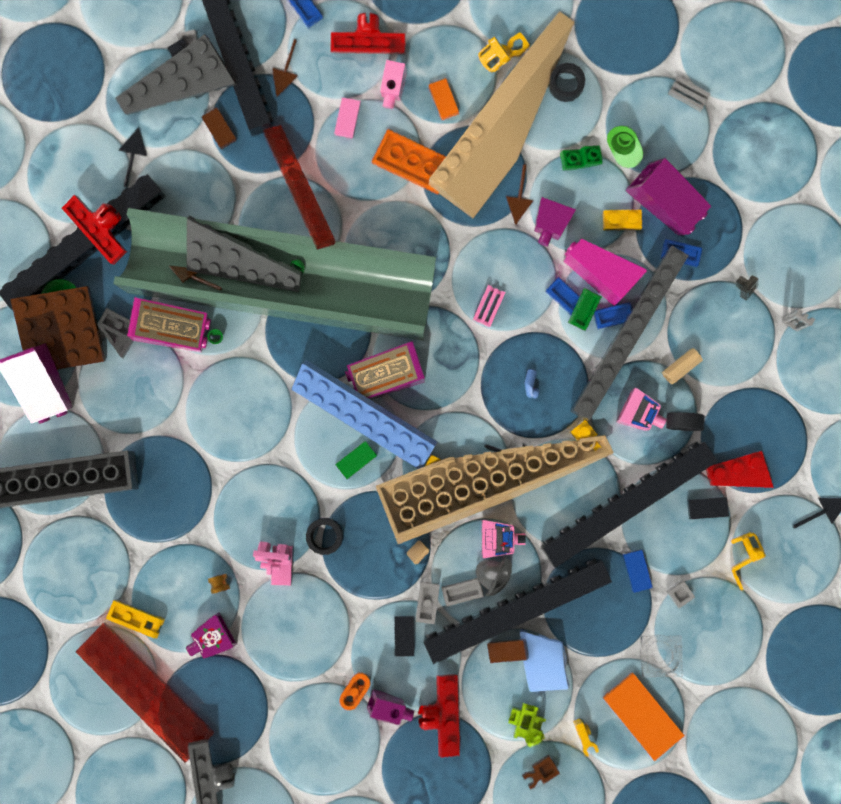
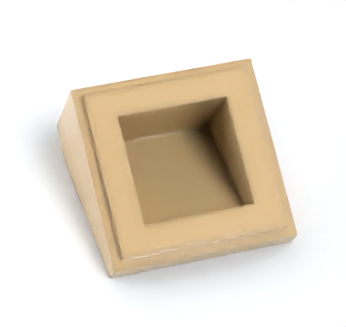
[407,540,429,564]

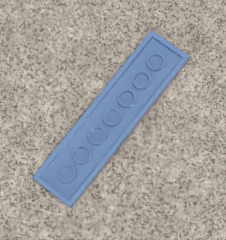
[291,360,437,469]

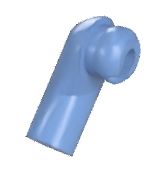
[524,369,539,399]

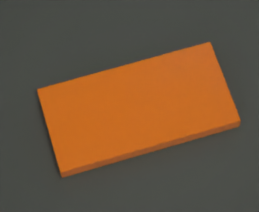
[371,129,446,195]
[603,672,684,761]

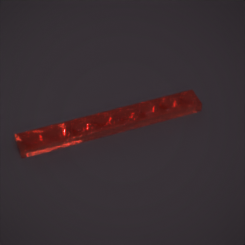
[263,125,335,250]

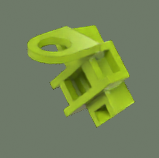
[508,703,546,747]

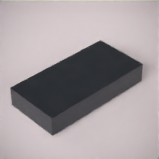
[687,497,729,520]
[394,616,414,657]

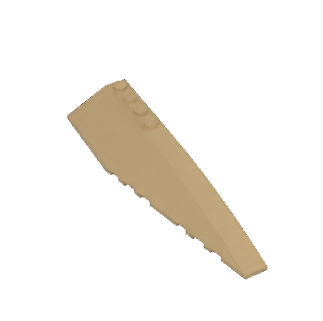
[428,11,574,218]
[376,435,614,544]

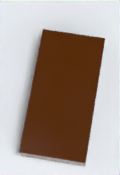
[201,108,237,150]
[487,639,529,663]

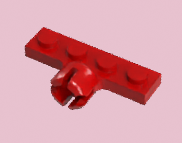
[331,13,405,54]
[62,195,127,265]
[418,674,460,758]

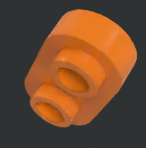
[339,672,371,710]

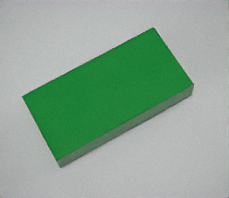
[568,288,602,331]
[335,441,377,480]

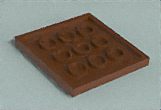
[10,286,106,369]

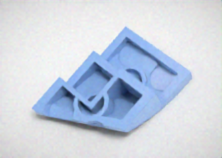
[520,629,569,692]

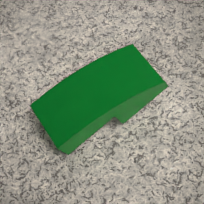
[560,145,603,171]

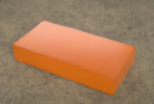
[428,78,459,120]

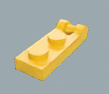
[106,600,165,639]

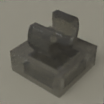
[736,275,759,301]

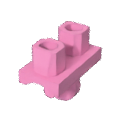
[253,541,291,575]

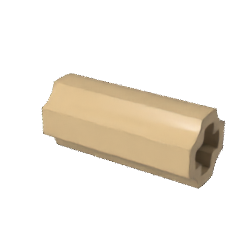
[662,348,703,385]

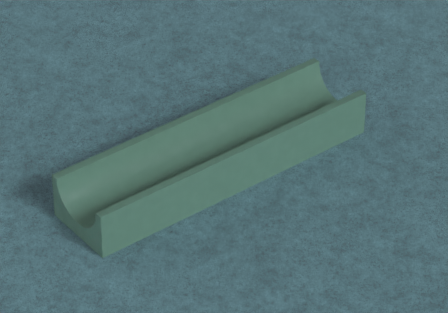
[113,208,436,341]

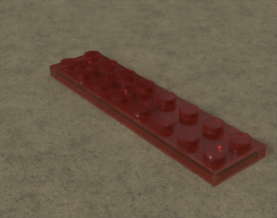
[75,622,215,763]

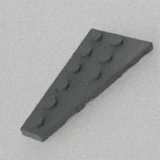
[115,34,237,115]
[187,215,302,292]

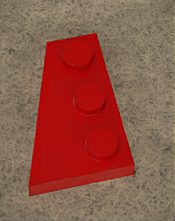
[706,451,774,488]

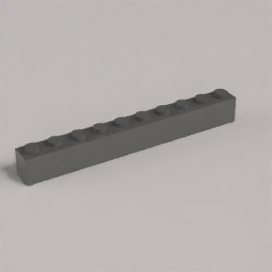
[570,246,689,421]

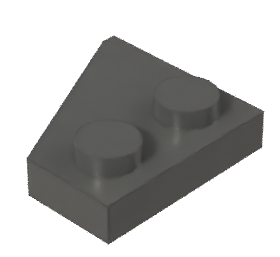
[97,308,134,359]

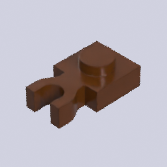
[522,754,560,790]

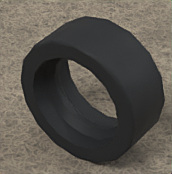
[548,63,586,102]
[666,412,705,431]
[306,518,343,555]

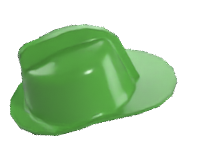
[607,125,643,168]

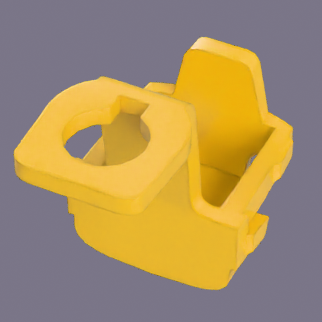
[478,32,530,73]
[730,532,766,590]

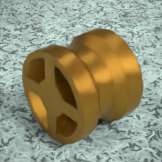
[208,573,230,594]

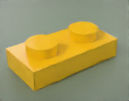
[603,210,642,231]

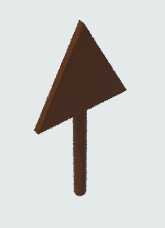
[272,39,298,97]
[506,164,534,226]
[169,265,222,291]

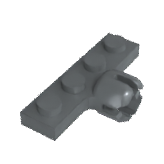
[188,739,235,804]

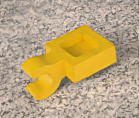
[570,420,601,452]
[573,718,599,757]

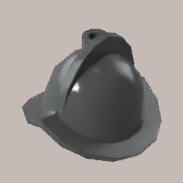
[476,557,512,596]

